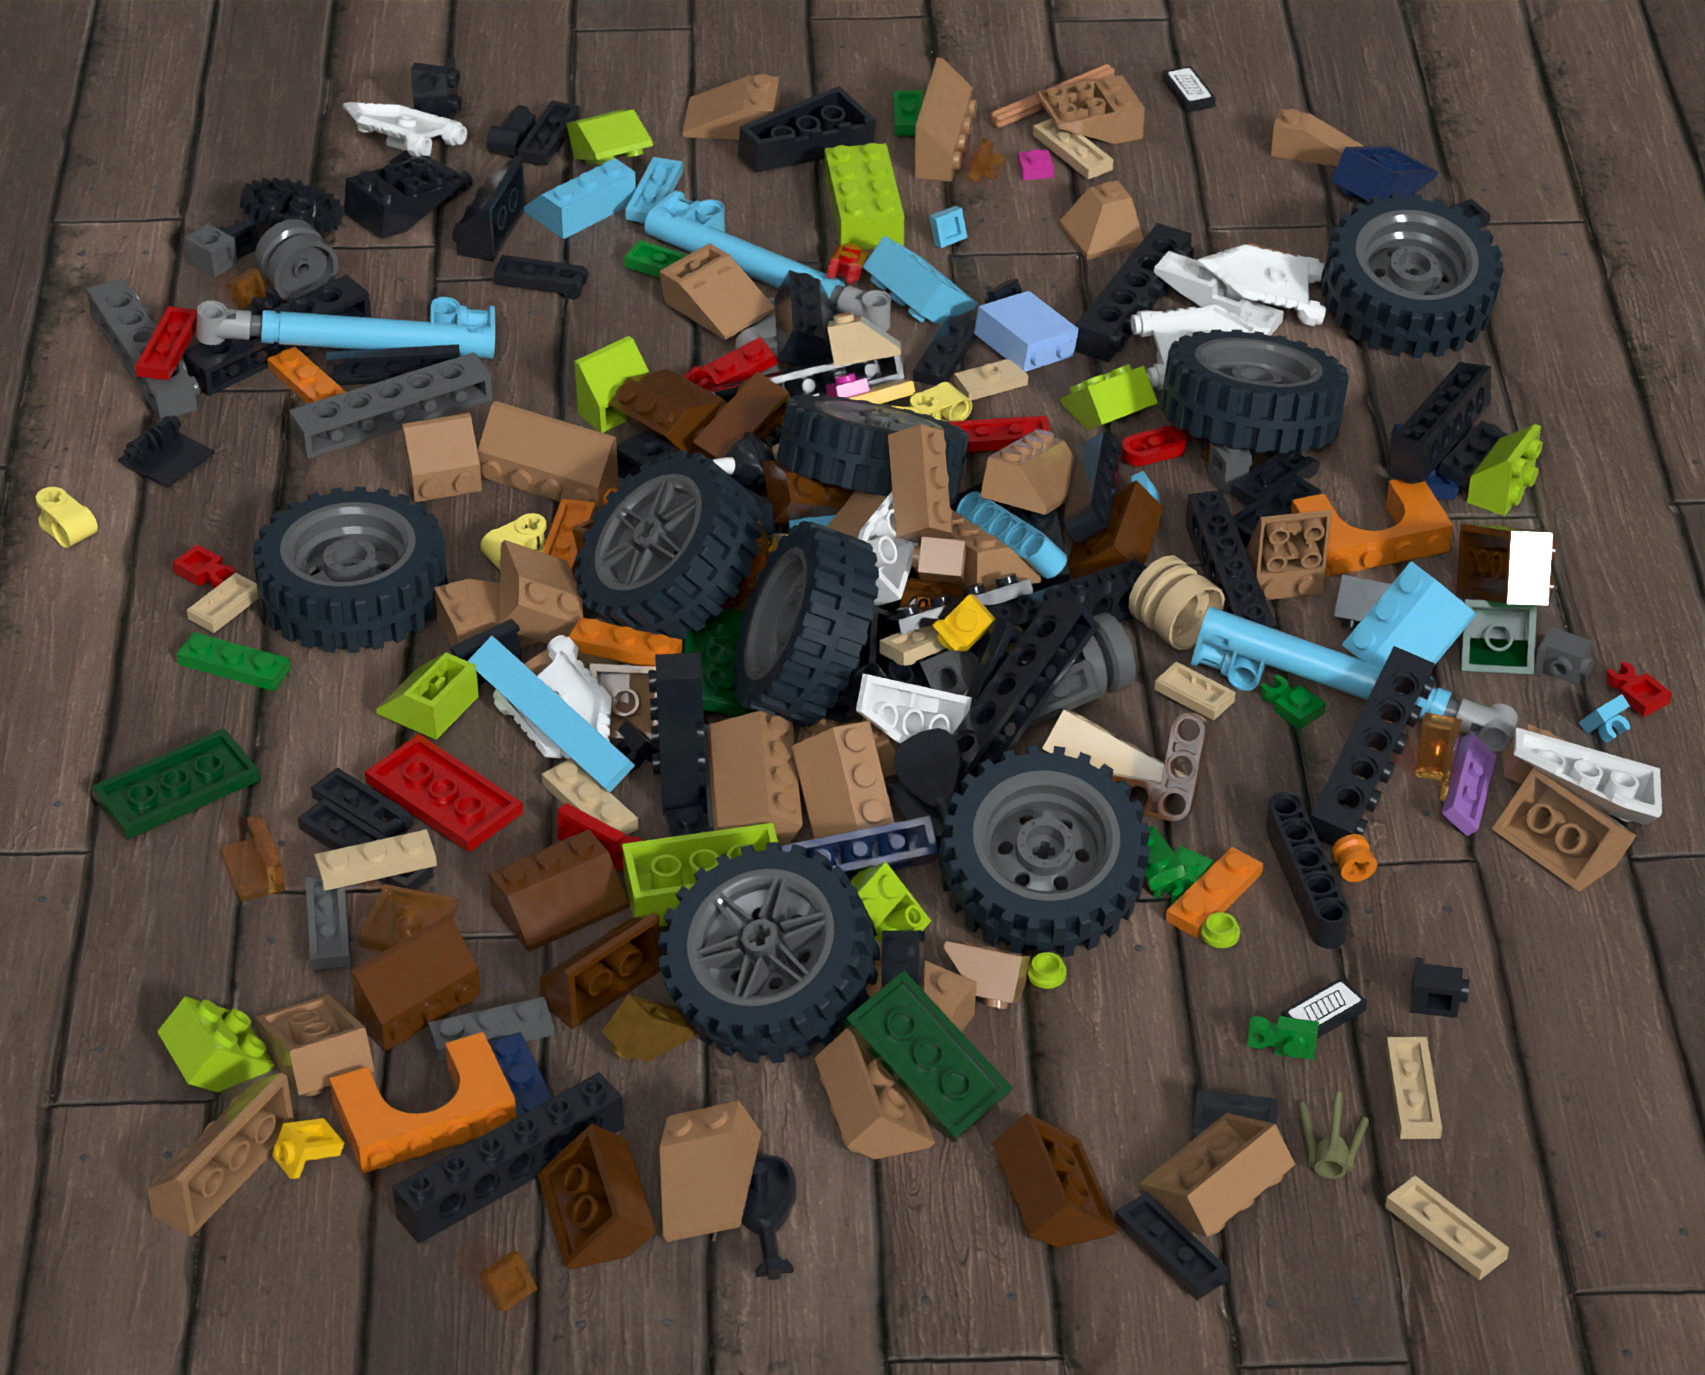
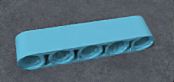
[956,491,1067,579]

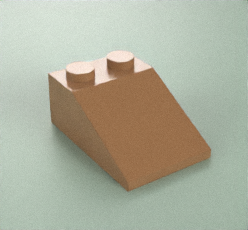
[682,74,780,140]
[499,540,583,644]
[434,579,540,647]
[254,994,375,1096]
[660,1101,762,1242]

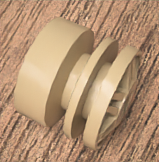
[1128,555,1225,650]

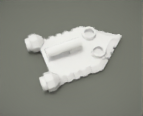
[342,102,467,157]
[1197,244,1325,326]
[1131,304,1271,390]
[493,635,612,759]

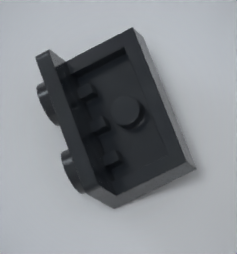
[411,58,462,120]

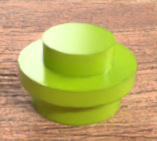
[1201,912,1240,948]
[1027,952,1067,989]

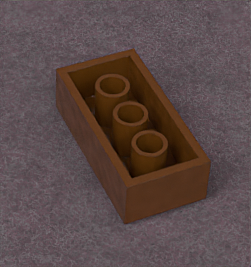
[1456,524,1556,606]

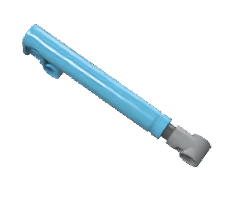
[644,190,891,332]
[196,297,495,359]
[1191,606,1518,752]

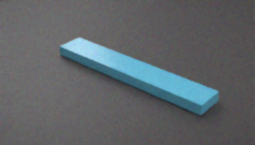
[468,635,635,793]

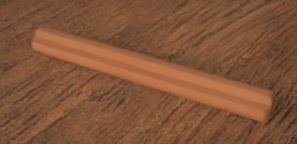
[990,64,1115,129]

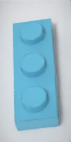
[625,157,683,224]

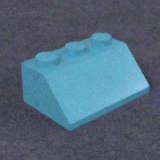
[524,158,636,239]
[863,236,978,324]
[1342,561,1477,667]

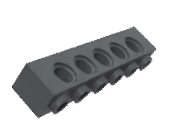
[86,278,200,421]
[289,352,493,459]

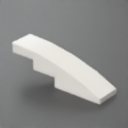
[1154,251,1284,336]

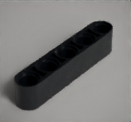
[1063,430,1122,543]
[1266,792,1349,949]

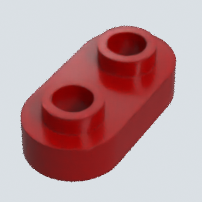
[1122,426,1187,467]

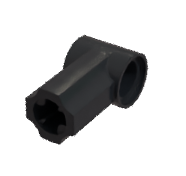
[487,105,536,157]

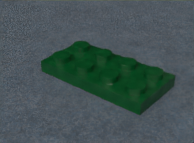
[682,607,756,717]
[91,728,261,840]
[844,970,1013,1143]

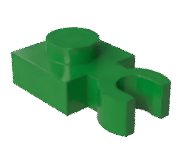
[1260,675,1326,730]
[1154,845,1213,905]
[1247,1016,1319,1060]

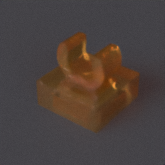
[967,138,1005,183]
[226,268,267,310]
[480,1251,537,1312]

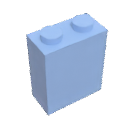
[974,291,1078,372]

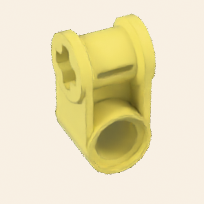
[910,382,973,422]
[36,487,98,548]
[480,513,547,570]

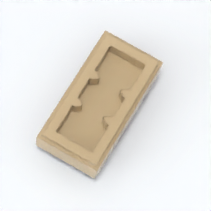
[954,359,1028,401]
[187,572,259,633]
[1154,662,1236,721]

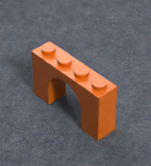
[1291,479,1454,577]
[329,1032,517,1174]

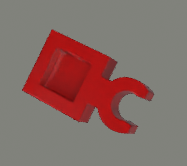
[172,544,236,589]
[1605,661,1672,718]

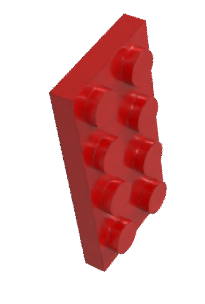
[365,734,523,852]

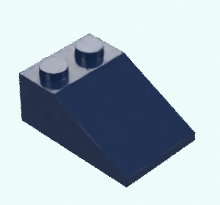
[1331,145,1439,205]

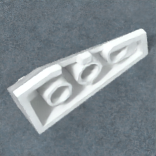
[858,492,919,607]
[856,674,972,744]
[1513,727,1662,825]

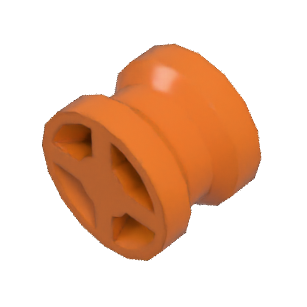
[1332,834,1377,882]

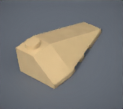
[827,312,902,367]
[1042,709,1188,782]

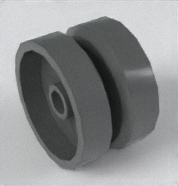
[254,219,338,301]
[1072,612,1136,700]

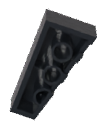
[738,86,876,173]
[648,652,708,816]

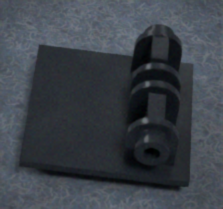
[118,415,215,488]

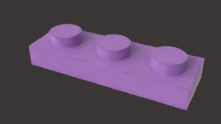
[1442,733,1497,836]

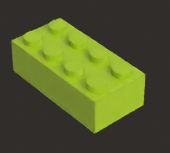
[825,143,904,250]
[622,823,778,927]

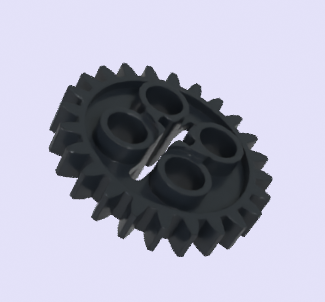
[240,177,343,236]

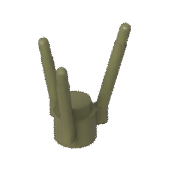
[1298,1090,1369,1179]

